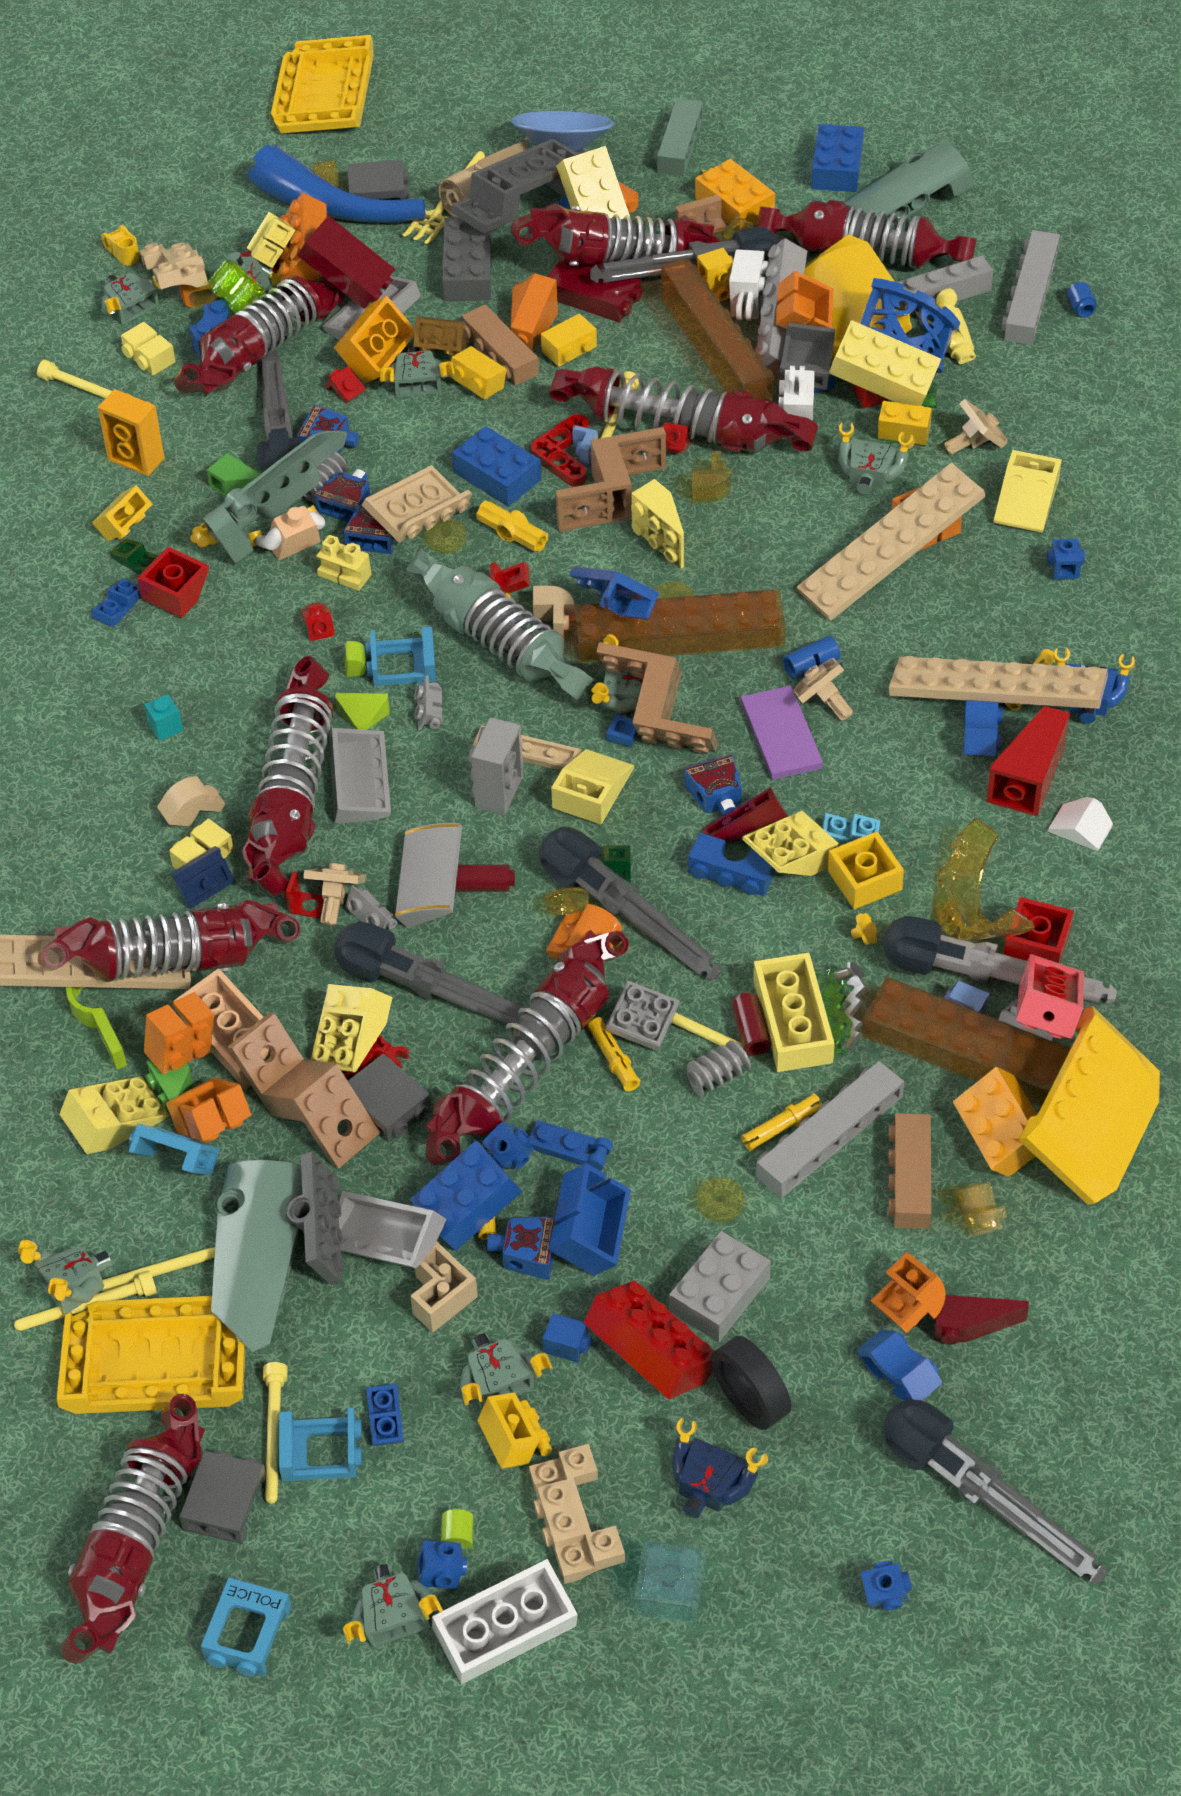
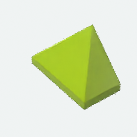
[335,693,390,730]

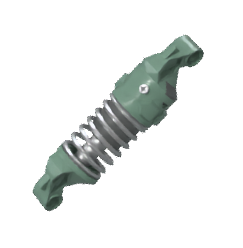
[406,549,594,700]

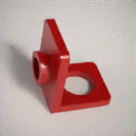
[284,872,324,918]

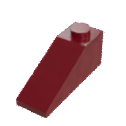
[702,787,789,842]
[934,1295,1029,1345]

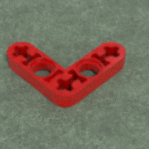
[531,414,589,487]

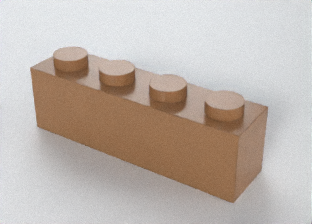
[461,304,539,386]
[888,1113,931,1229]

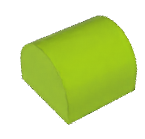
[344,641,367,677]
[441,1509,474,1549]

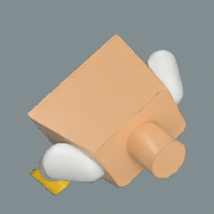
[247,505,325,560]

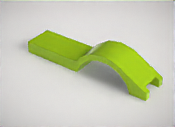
[66,987,127,1070]

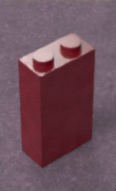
[297,215,395,309]
[547,261,643,323]

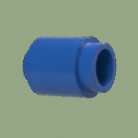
[1067,282,1097,317]

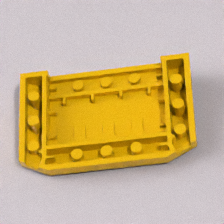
[271,35,374,133]
[804,235,912,363]
[1019,1006,1160,1205]
[57,1296,246,1414]

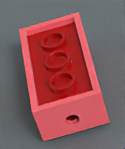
[1016,954,1084,1039]

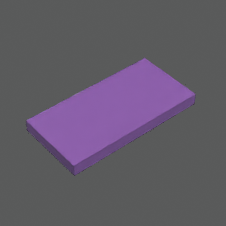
[741,686,823,780]

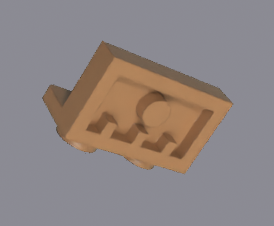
[675,194,726,234]

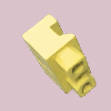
[247,212,295,268]
[316,535,372,591]

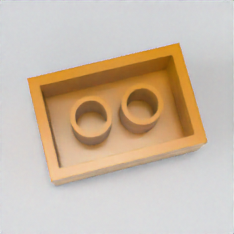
[695,159,775,232]
[334,296,415,384]
[98,389,165,476]
[953,1067,1037,1177]

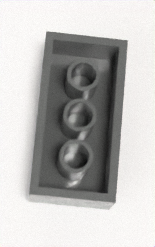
[443,217,492,301]

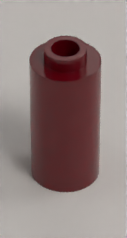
[455,864,515,892]
[731,992,771,1056]

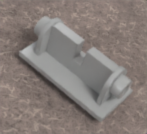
[414,675,442,730]
[345,885,397,930]

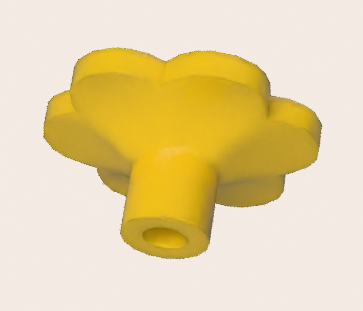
[190,523,218,548]
[851,913,878,945]

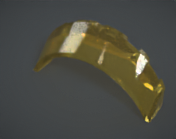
[933,818,1035,941]

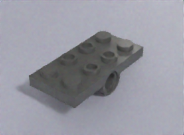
[287,1152,345,1285]

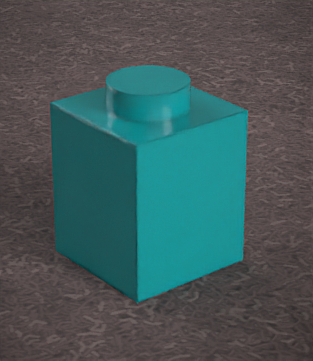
[144,694,183,741]

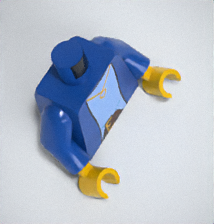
[1053,648,1135,723]

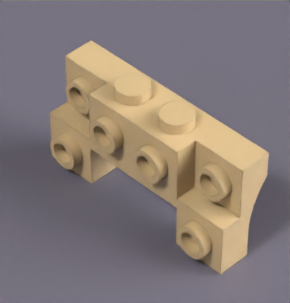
[139,243,208,289]
[529,1444,625,1584]

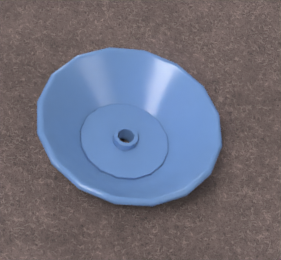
[510,111,614,151]

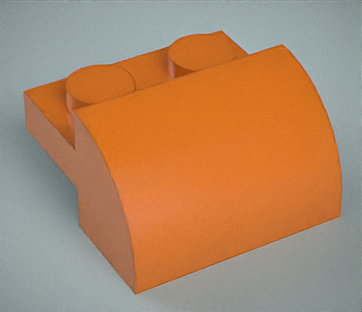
[546,904,623,959]
[871,1252,945,1333]

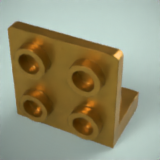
[414,316,469,355]

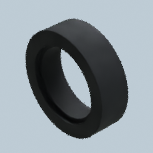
[711,1336,791,1430]

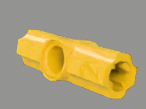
[476,500,548,552]

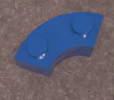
[189,298,230,361]
[963,701,1003,756]
[856,1329,943,1400]

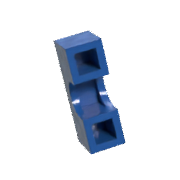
[688,833,776,897]

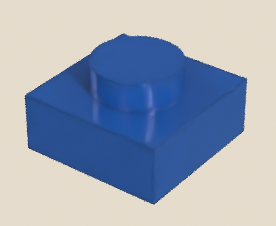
[607,715,638,747]

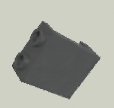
[348,160,410,200]
[778,323,835,390]
[348,1053,431,1143]
[180,1451,266,1544]

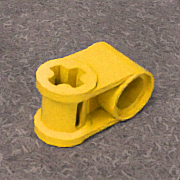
[101,225,140,266]

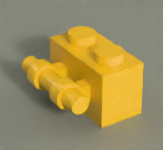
[477,1392,552,1469]

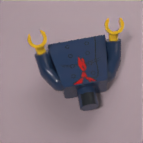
[672,1418,768,1518]

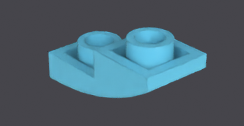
[821,813,880,844]

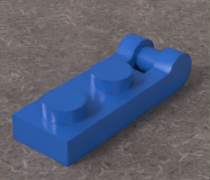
[529,1120,613,1171]

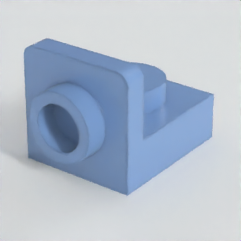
[573,426,598,467]

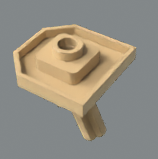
[944,399,1007,454]
[793,658,853,721]
[304,863,366,926]

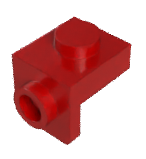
[324,366,366,404]
[663,422,690,453]
[488,562,530,594]
[301,602,335,641]

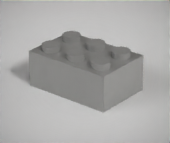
[469,717,523,815]
[669,1231,771,1343]

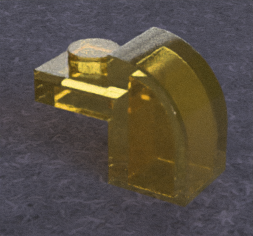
[692,451,732,503]
[955,1182,1007,1236]

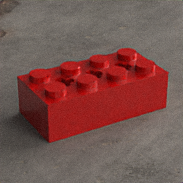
[583,1280,714,1400]

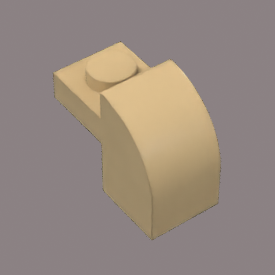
[533,586,575,639]
[157,776,225,826]

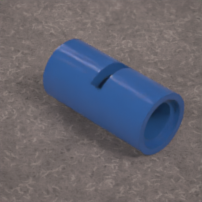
[782,636,840,680]

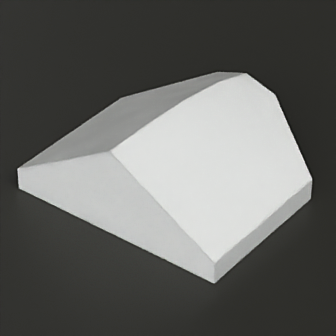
[1048,797,1113,851]

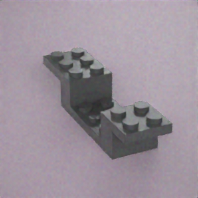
[452,138,614,234]

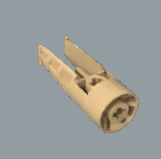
[439,137,529,218]

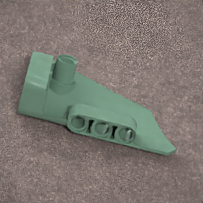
[844,140,975,227]
[202,431,348,564]
[211,1160,302,1354]

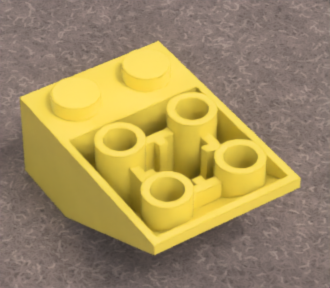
[993,450,1062,533]
[631,479,684,569]
[551,749,634,825]
[742,811,839,876]
[311,984,392,1072]
[59,1076,170,1154]

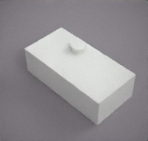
[432,1559,578,1684]

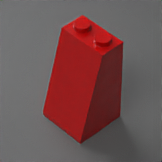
[986,706,1070,817]

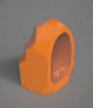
[179,280,220,308]

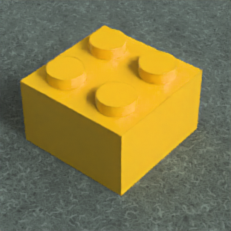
[828,832,904,909]

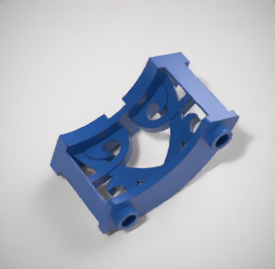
[860,278,960,373]

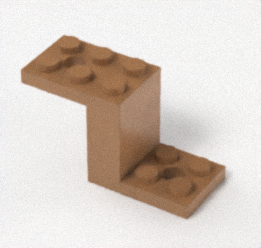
[556,427,666,532]
[597,642,718,754]
[227,1013,380,1169]

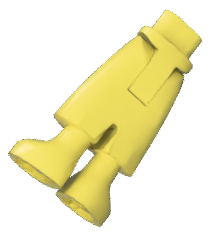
[915,288,976,364]

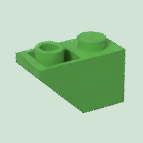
[207,453,261,496]
[145,1060,193,1111]

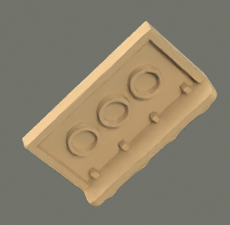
[362,465,472,543]

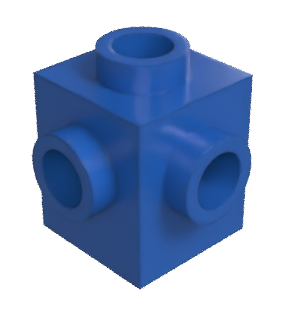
[1047,539,1085,579]
[482,1122,535,1170]
[417,1541,467,1589]
[861,1561,912,1611]

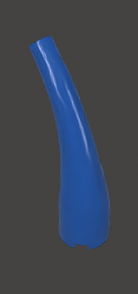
[247,144,426,223]

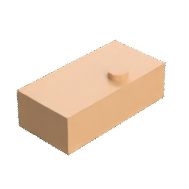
[173,968,271,1089]

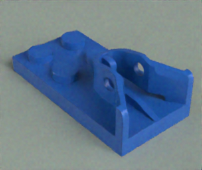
[569,566,659,620]

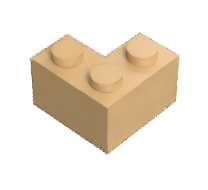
[410,1241,478,1333]

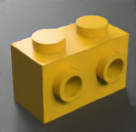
[697,248,734,305]
[541,313,597,367]
[449,346,507,399]
[878,401,932,445]
[92,485,153,541]

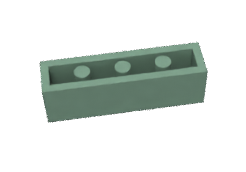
[654,98,703,176]

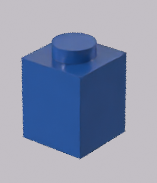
[543,1313,591,1363]

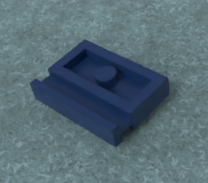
[170,846,235,909]

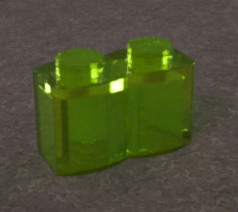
[208,260,265,313]

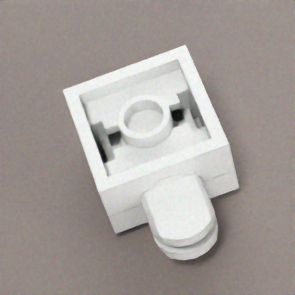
[729,249,769,321]
[779,365,814,439]

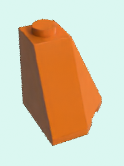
[511,273,558,350]

